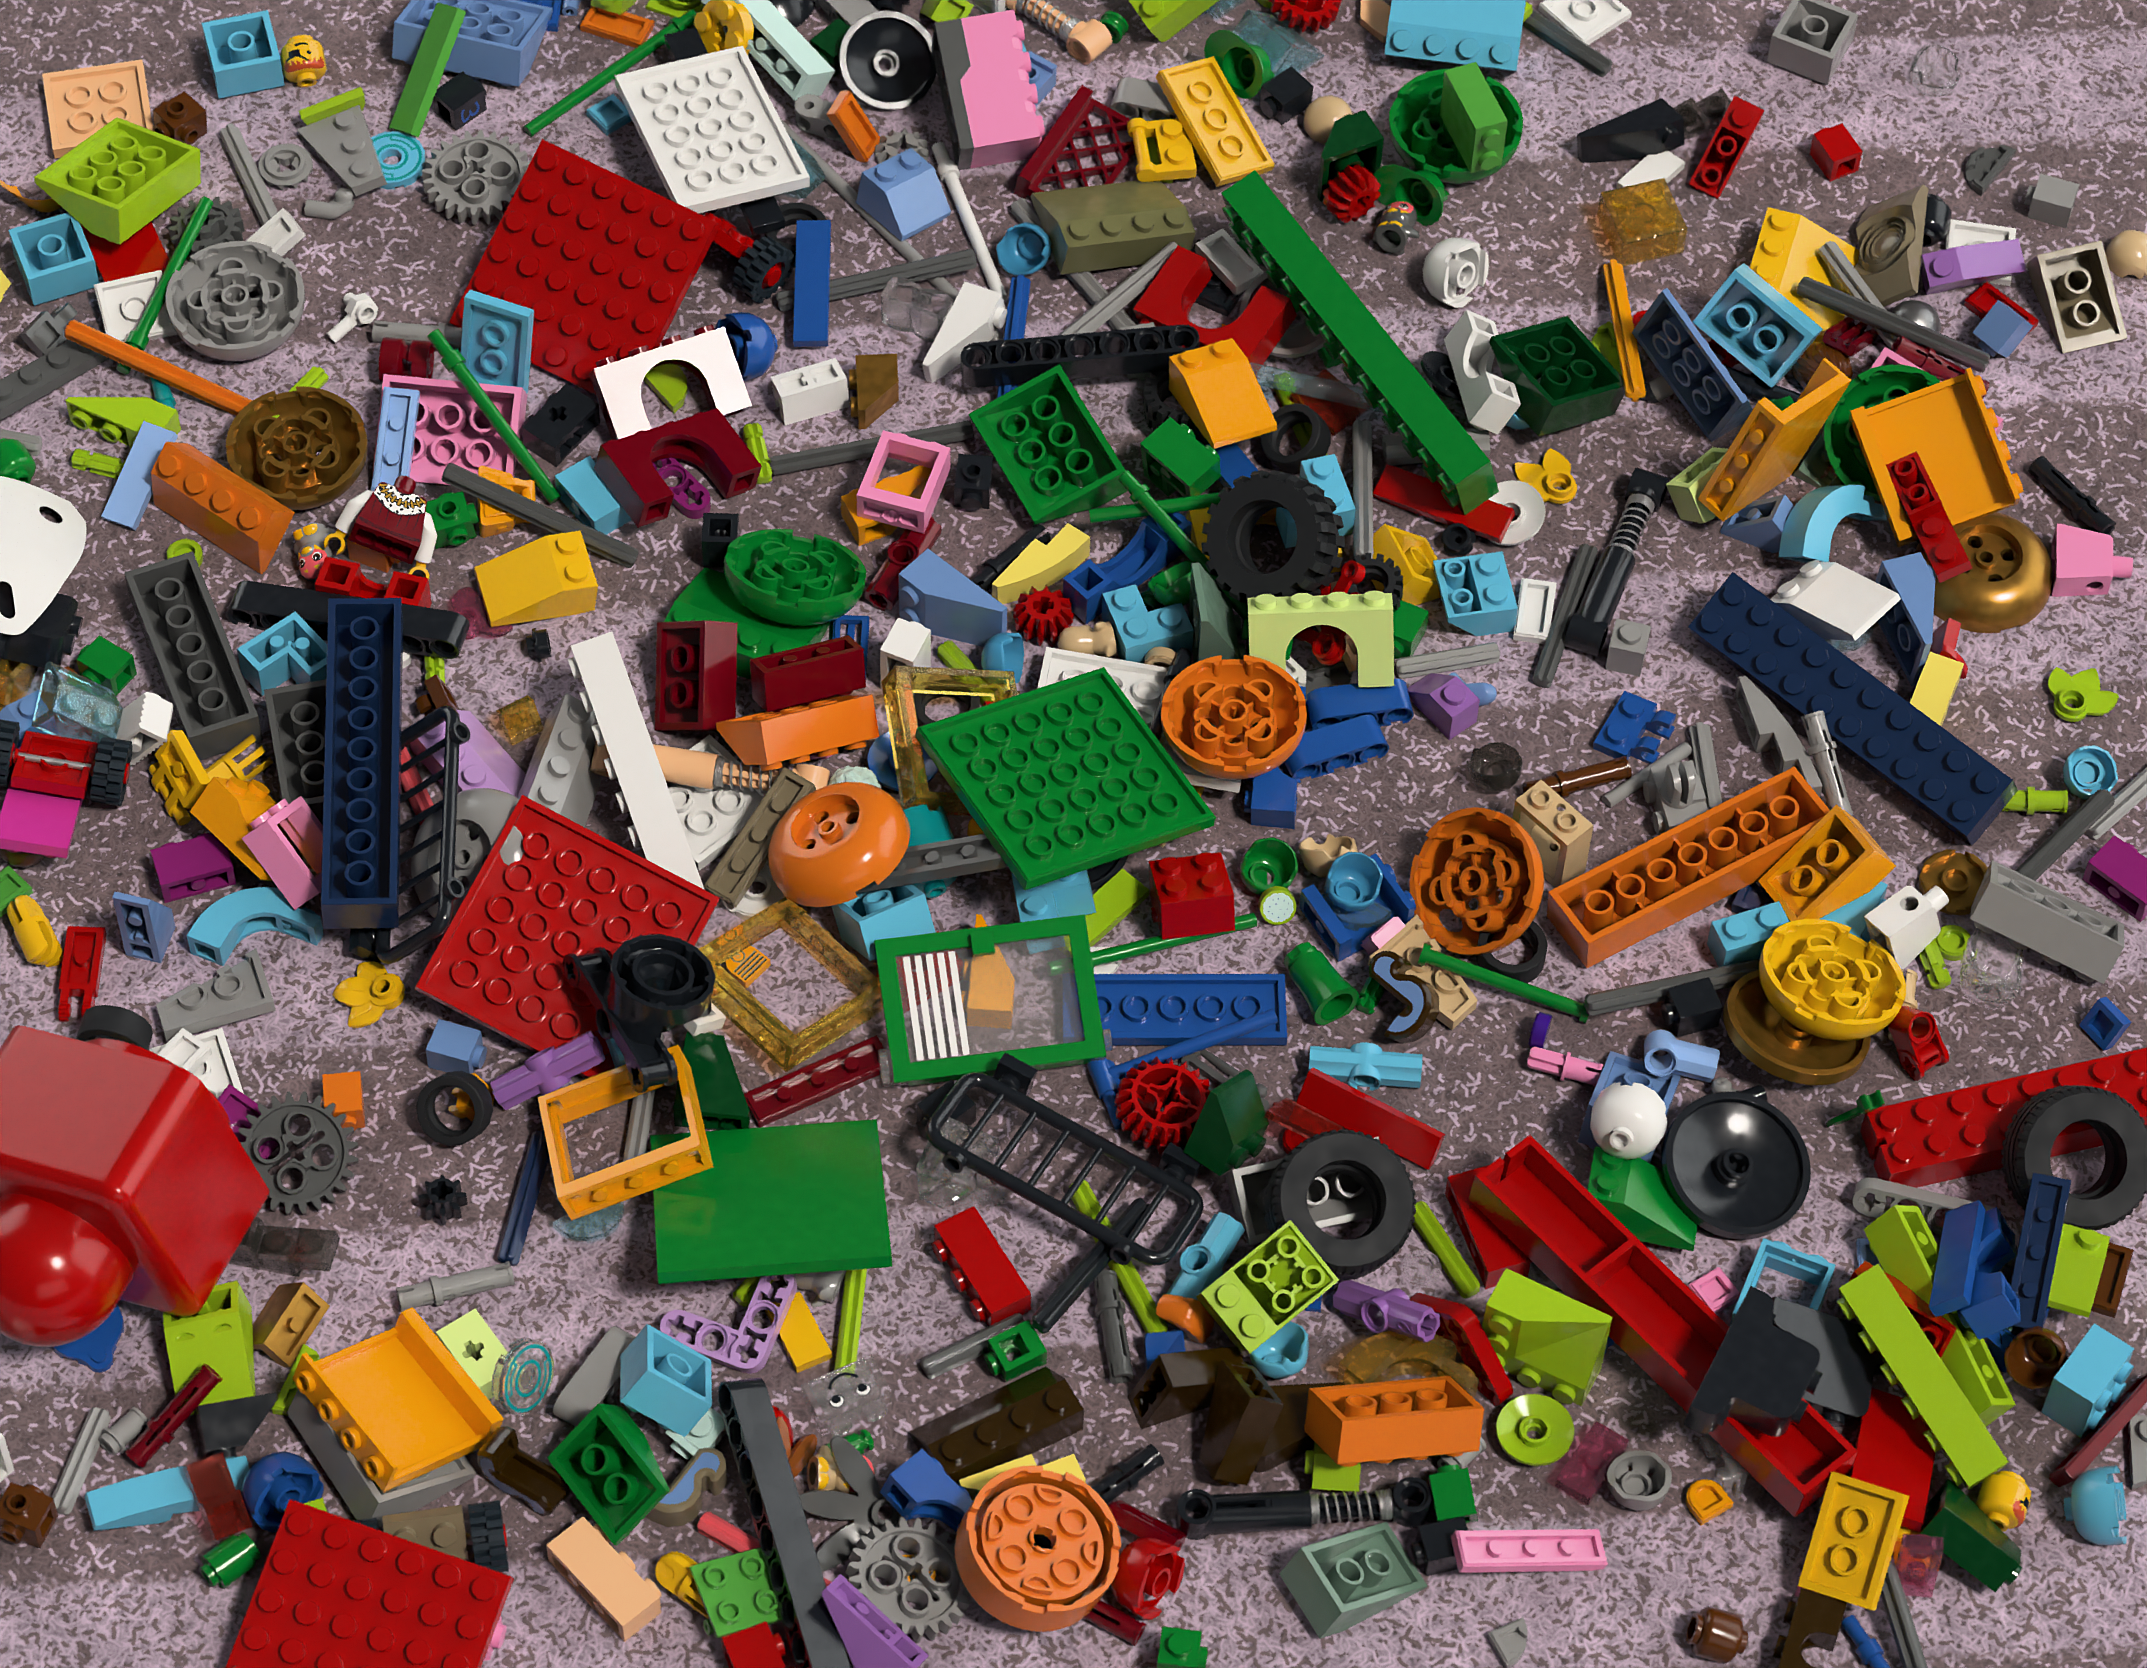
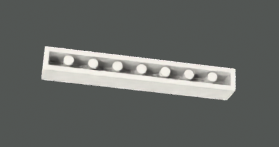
[568,632,704,889]

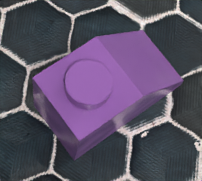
[1407,673,1480,740]

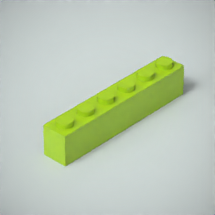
[1863,1205,2016,1427]
[1836,1264,2009,1490]

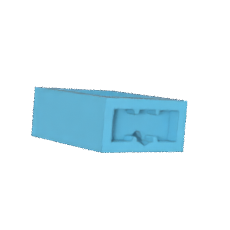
[1730,1238,1836,1326]

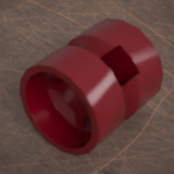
[378,337,435,382]

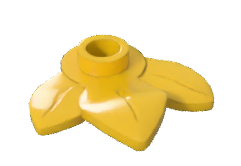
[1515,448,1577,504]
[332,961,405,1028]

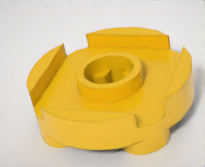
[694,0,754,55]

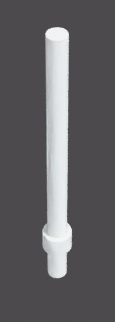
[932,142,1008,301]

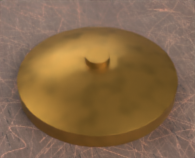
[1723,970,1871,1085]

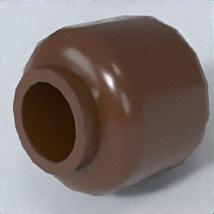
[1686,1606,1748,1664]

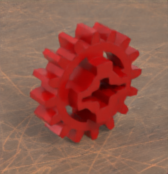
[1268,0,1341,32]

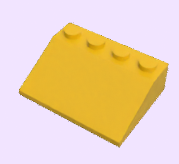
[1750,207,1859,342]

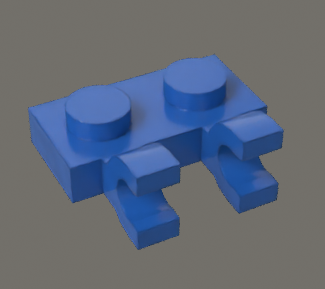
[1593,691,1676,764]

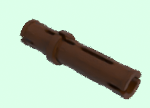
[1522,756,1632,799]

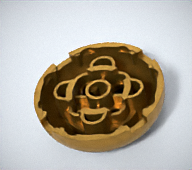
[226,387,368,510]
[1915,512,2053,633]

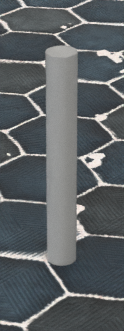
[1601,742,1692,809]

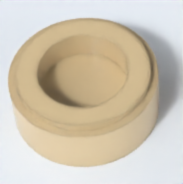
[1144,647,1177,668]

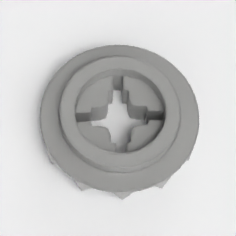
[875,128,929,164]
[258,144,313,190]

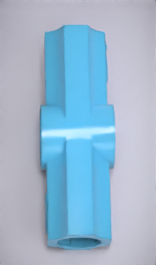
[1308,1042,1422,1091]
[1167,1212,1245,1301]

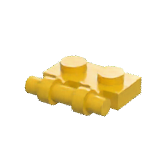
[148,730,211,826]

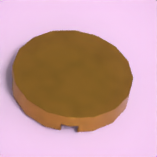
[1919,849,1988,915]

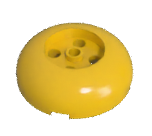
[1759,919,1906,1041]

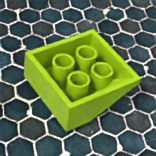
[1482,1268,1612,1406]

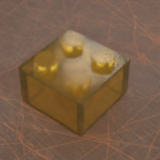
[1597,178,1688,266]

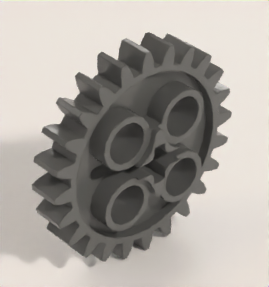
[238,1091,359,1215]

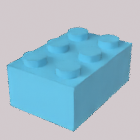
[1693,263,1823,388]

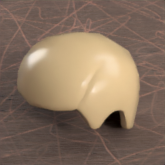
[1303,95,1353,144]
[2105,230,2147,279]
[1299,834,1358,878]

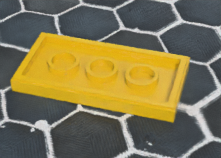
[1155,56,1275,187]

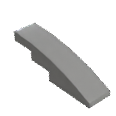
[1735,676,1823,797]

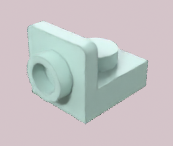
[665,1407,727,1460]

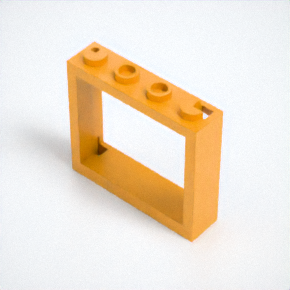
[537,1045,713,1221]

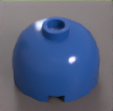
[715,312,778,382]
[242,1451,324,1533]

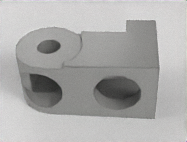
[794,94,860,143]

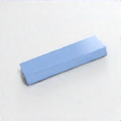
[371,387,420,491]
[101,421,178,531]

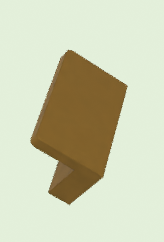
[253,1282,330,1368]

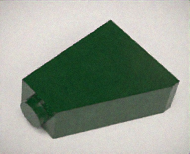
[673,1032,750,1131]
[1920,1479,2022,1592]

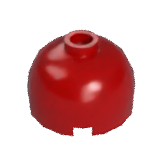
[1111,1537,1185,1620]

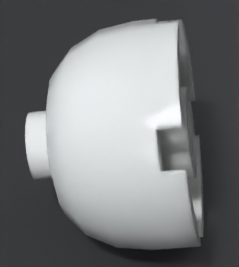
[1423,237,1489,308]
[1590,1082,1668,1160]

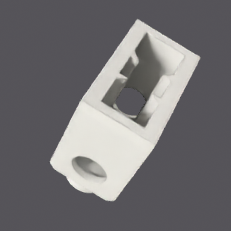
[1864,885,1949,970]

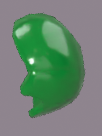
[1148,560,1192,606]
[1239,837,1298,895]

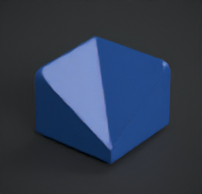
[1144,1330,1186,1370]

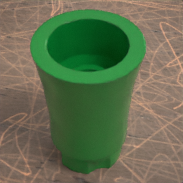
[1284,942,1359,1025]

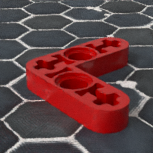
[1409,1293,1514,1406]

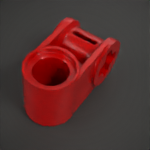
[1888,1005,1949,1081]

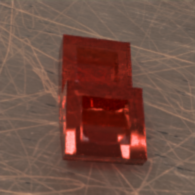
[182,1452,252,1541]

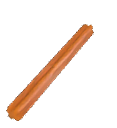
[64,320,253,416]

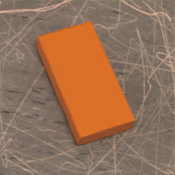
[580,6,654,48]
[826,90,880,163]

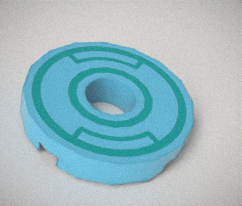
[372,131,426,190]

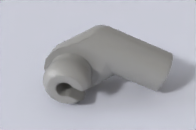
[304,188,354,220]

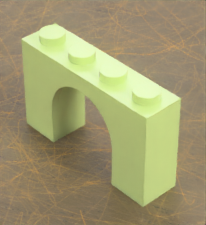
[1248,590,1394,688]

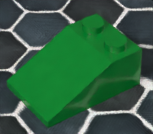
[1587,1146,1697,1251]
[547,1403,670,1545]

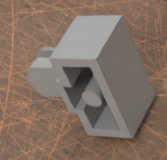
[1643,760,1708,833]

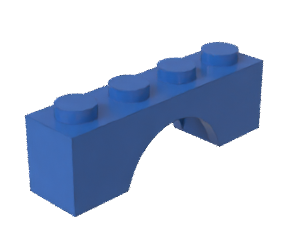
[1063,512,1192,624]
[1244,686,1306,829]
[1957,1207,2021,1340]
[880,1449,973,1533]

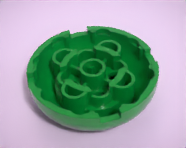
[1389,68,1523,184]
[1824,365,1940,503]
[724,529,866,626]

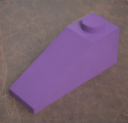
[1920,239,2027,295]
[821,1574,929,1668]

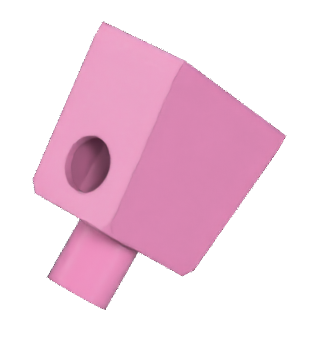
[2051,524,2133,597]

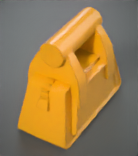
[477,466,536,538]

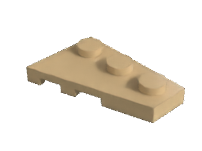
[1368,914,1478,1030]

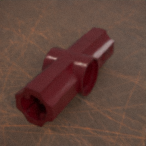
[865,517,942,611]

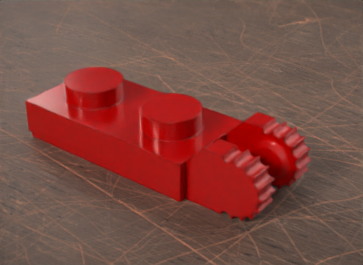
[58,926,107,1022]

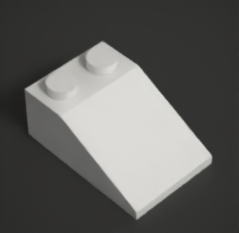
[1770,560,1901,641]

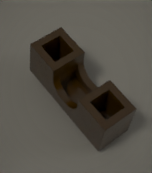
[1773,1588,1847,1668]

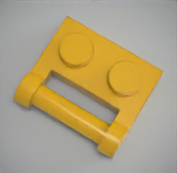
[1127,118,1197,182]

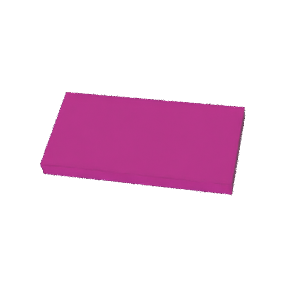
[0,746,83,858]

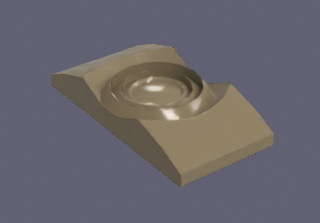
[1854,184,1928,307]

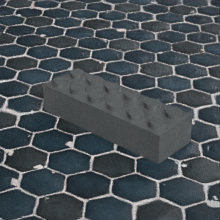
[124,551,263,760]

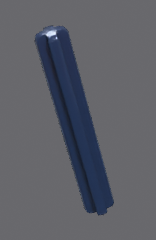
[497,1130,549,1266]

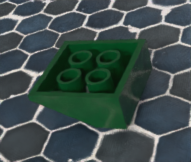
[1489,316,1625,437]

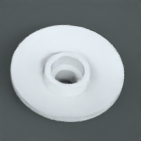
[1488,480,1546,546]

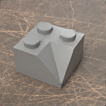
[1767,0,1858,85]

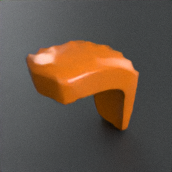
[1156,1294,1214,1344]

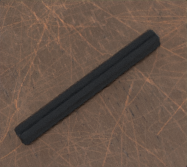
[1030,1198,1150,1334]

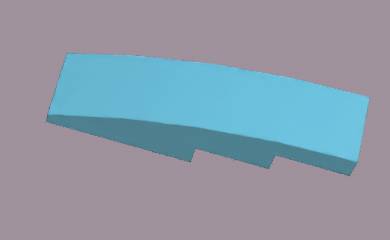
[84,1456,250,1531]

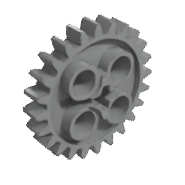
[422,130,531,225]
[845,1517,971,1643]

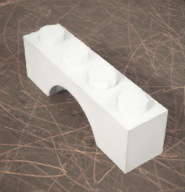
[1444,309,1521,435]

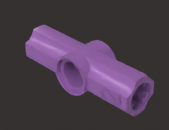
[490,1031,606,1111]
[1333,1280,1440,1342]

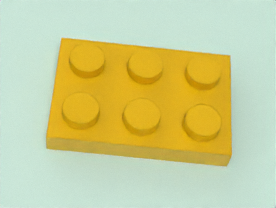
[1798,1471,1909,1611]

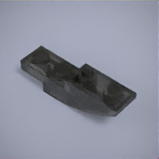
[229,1217,340,1277]

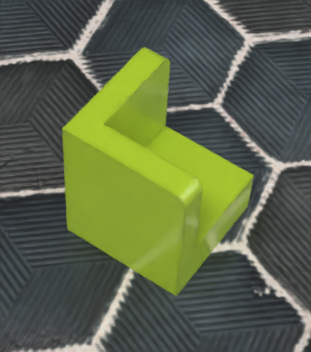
[920,0,974,22]

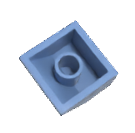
[856,148,951,242]

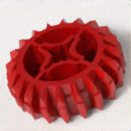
[1114,1056,1210,1155]

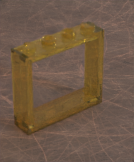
[881,666,1020,816]
[699,897,883,1072]

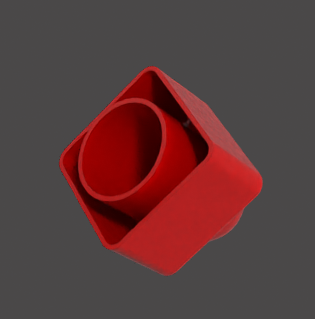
[0,1025,270,1347]

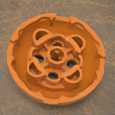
[1161,655,1307,780]
[768,782,910,907]
[1409,807,1544,955]

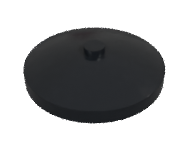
[1661,1092,1811,1239]

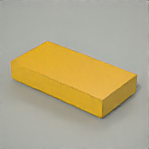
[765,1291,832,1373]

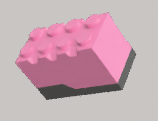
[931,10,1045,170]

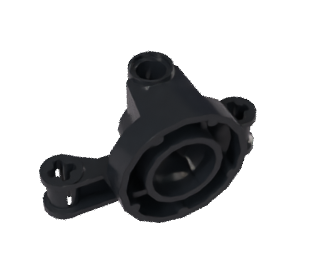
[563,934,716,1093]

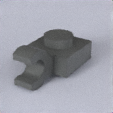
[19,302,78,358]

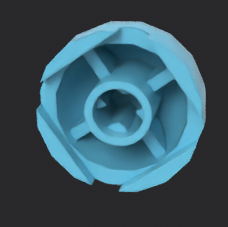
[2064,1465,2127,1546]

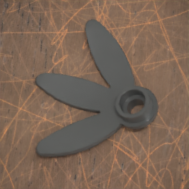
[799,1435,903,1572]

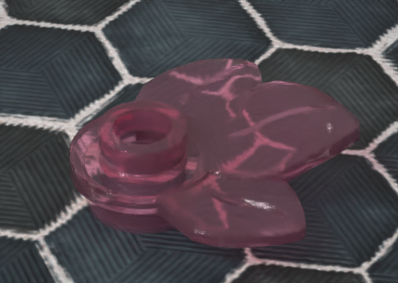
[451,587,513,639]

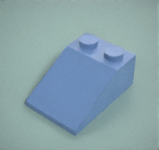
[899,548,1007,647]
[1875,552,1936,686]
[1578,1051,1681,1164]

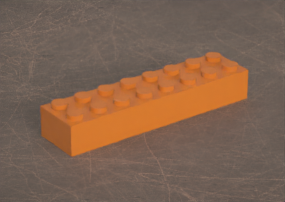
[1547,766,1830,968]

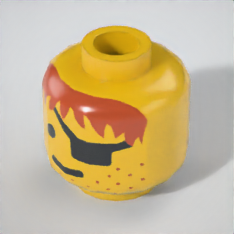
[280,35,327,87]
[1976,1471,2031,1532]

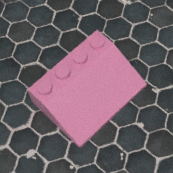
[372,374,528,486]

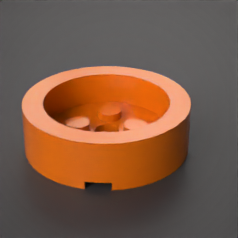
[955,1465,1121,1632]

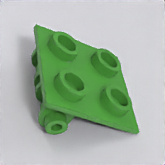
[689,1547,782,1638]

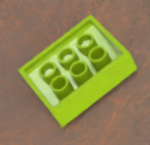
[34,117,201,245]

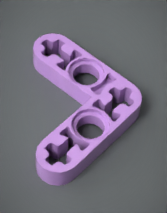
[660,1274,797,1374]

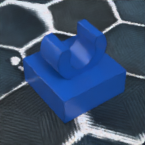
[2079,997,2132,1051]

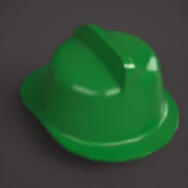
[1204,30,1275,99]
[1374,164,1449,226]

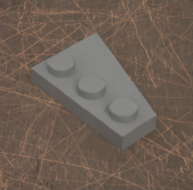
[156,948,276,1041]

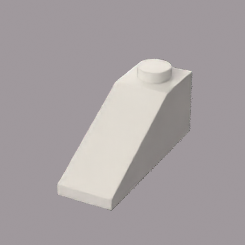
[922,282,1008,383]

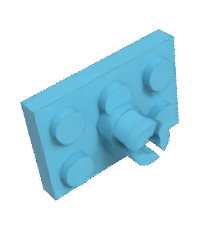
[461,290,534,393]

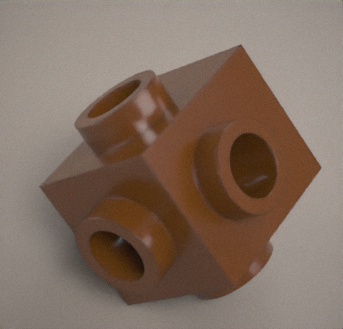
[153,91,207,145]
[0,1482,58,1548]

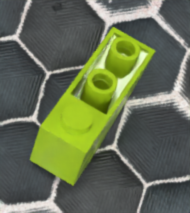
[66,397,181,448]

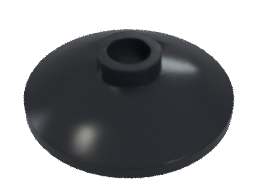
[1420,351,1462,401]

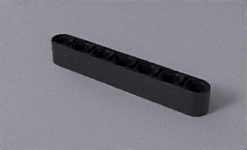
[960,325,1199,388]
[226,581,470,659]

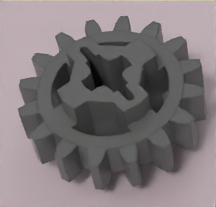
[169,196,245,257]

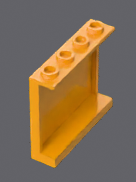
[1698,358,1852,522]
[1849,367,2024,547]
[292,1307,504,1493]

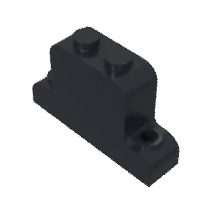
[0,581,83,669]
[1683,1286,1823,1437]
[1772,1296,1884,1427]

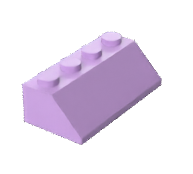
[410,710,526,797]

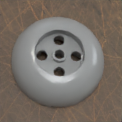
[166,241,305,361]
[411,788,524,928]

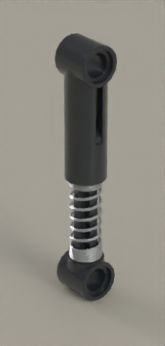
[1564,467,1670,657]
[1176,1477,1432,1540]

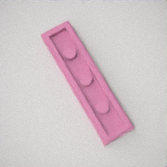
[1451,1529,1608,1573]

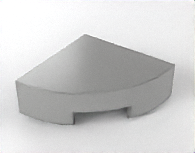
[1487,1617,1528,1668]

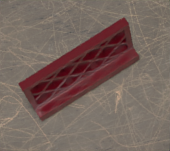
[1013,85,1135,199]

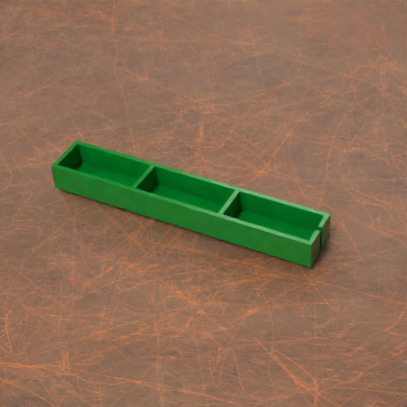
[1221,170,1499,515]

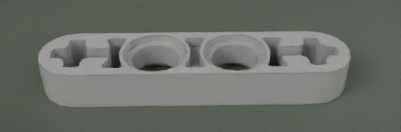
[1853,1177,1993,1234]

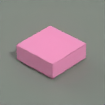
[1361,916,1405,954]
[1688,1267,1741,1314]

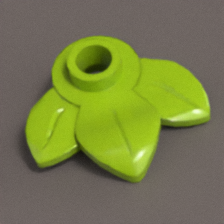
[2048,667,2119,722]

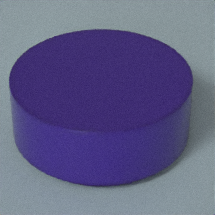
[1528,1012,1552,1049]

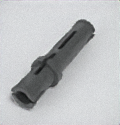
[1093,1270,1134,1384]

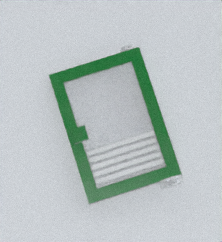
[874,914,1113,1087]

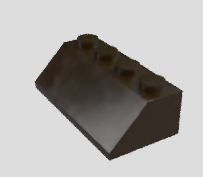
[909,1366,1084,1485]

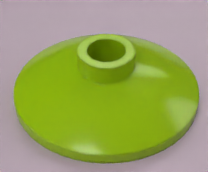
[1496,1394,1574,1466]

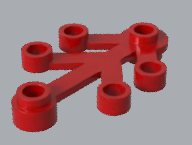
[1294,560,1366,666]

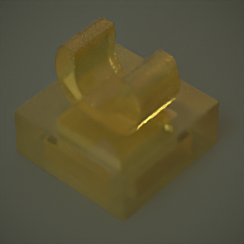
[496,695,543,745]

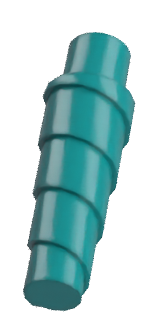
[150,377,176,409]

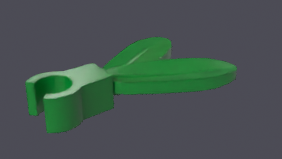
[1826,1090,1885,1128]

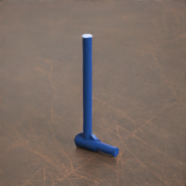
[1087,1008,1278,1130]

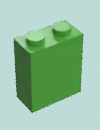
[1440,62,1507,173]

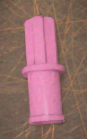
[1527,1047,1603,1087]

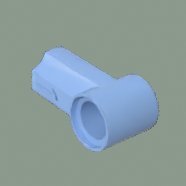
[1644,1030,1720,1083]

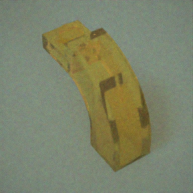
[1337,1331,1479,1398]

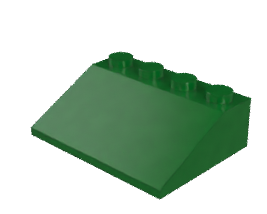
[968,364,1127,525]
[664,567,831,680]

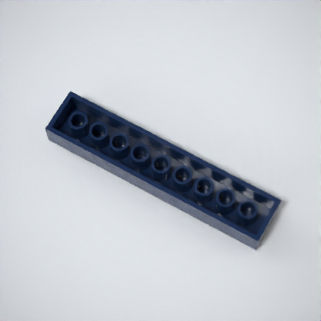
[1688,572,2018,846]
[321,598,403,929]

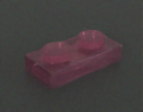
[1555,1421,1630,1505]
[1896,1534,1943,1598]

